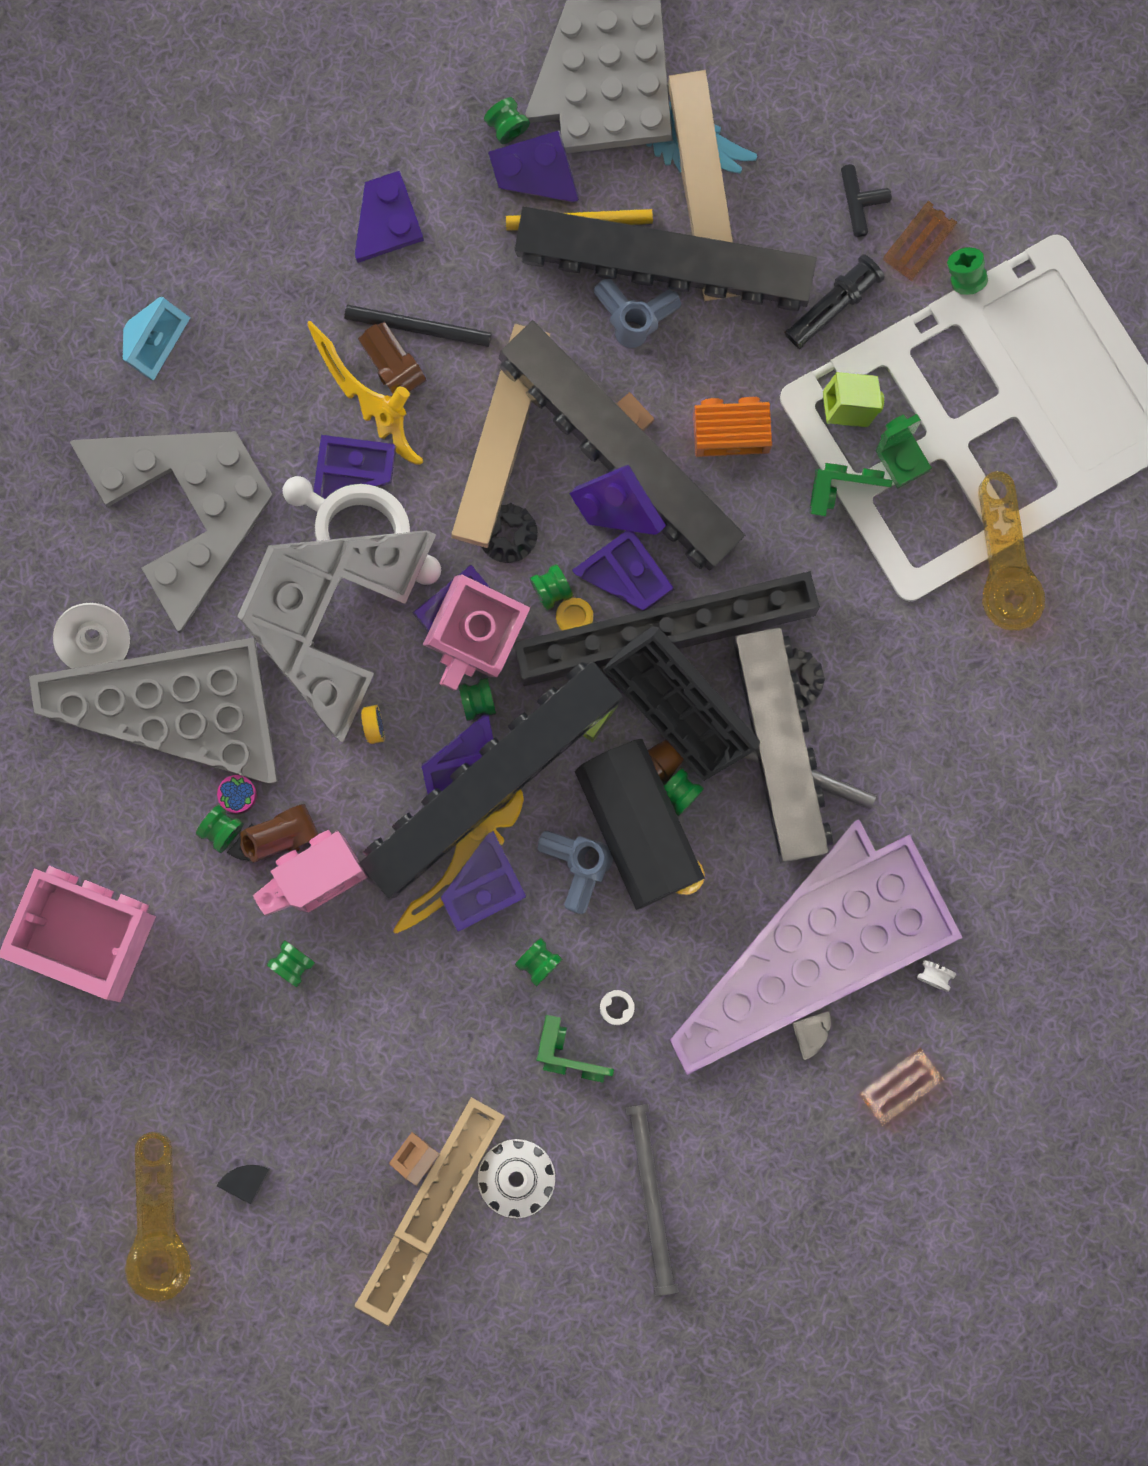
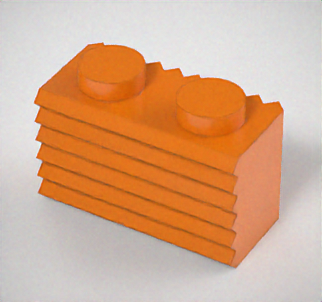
[693,397,772,457]

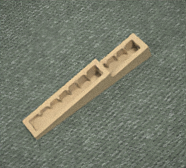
[668,70,740,301]
[451,324,550,548]
[354,1097,505,1327]

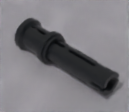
[784,254,885,349]

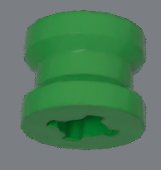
[484,97,530,144]
[947,247,988,295]
[530,564,574,611]
[458,678,496,721]
[664,768,704,817]
[196,805,244,853]
[515,938,563,987]
[266,940,315,987]

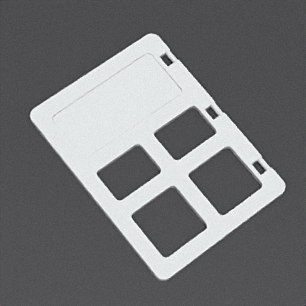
[780,235,1148,601]

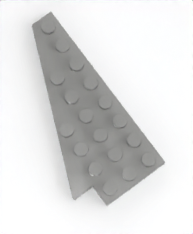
[525,0,673,154]

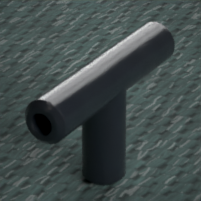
[841,164,892,237]

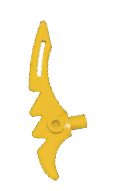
[307,321,423,465]
[393,789,524,933]

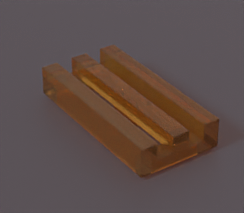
[883,201,957,281]
[858,1048,944,1126]

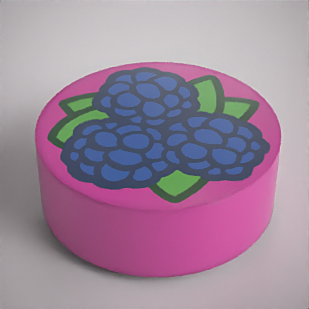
[217,775,257,814]

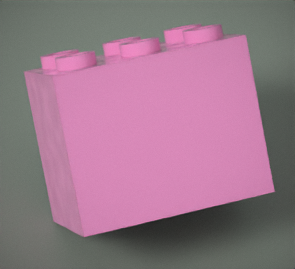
[0,866,156,1002]

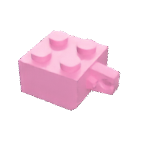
[423,575,530,691]
[253,830,368,916]

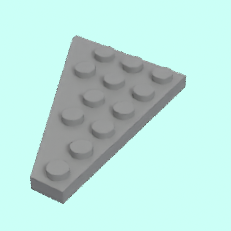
[29,638,279,785]

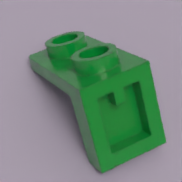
[875,414,932,489]
[809,463,893,516]
[536,1015,614,1083]

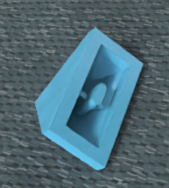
[123,297,190,380]

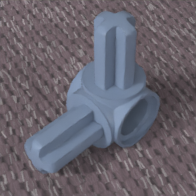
[594,279,681,348]
[538,831,613,914]

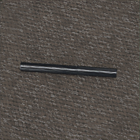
[344,305,492,347]

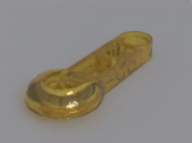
[978,471,1045,631]
[125,1132,191,1302]

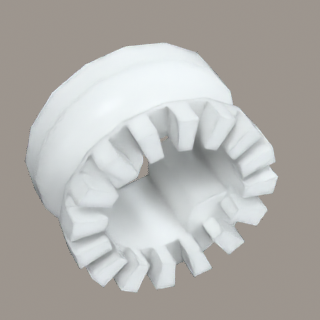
[917,960,956,992]
[600,990,634,1025]

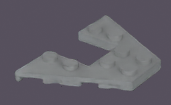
[70,431,274,634]
[237,530,436,742]

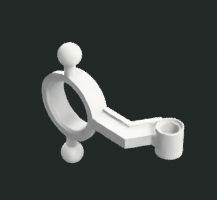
[264,476,441,652]

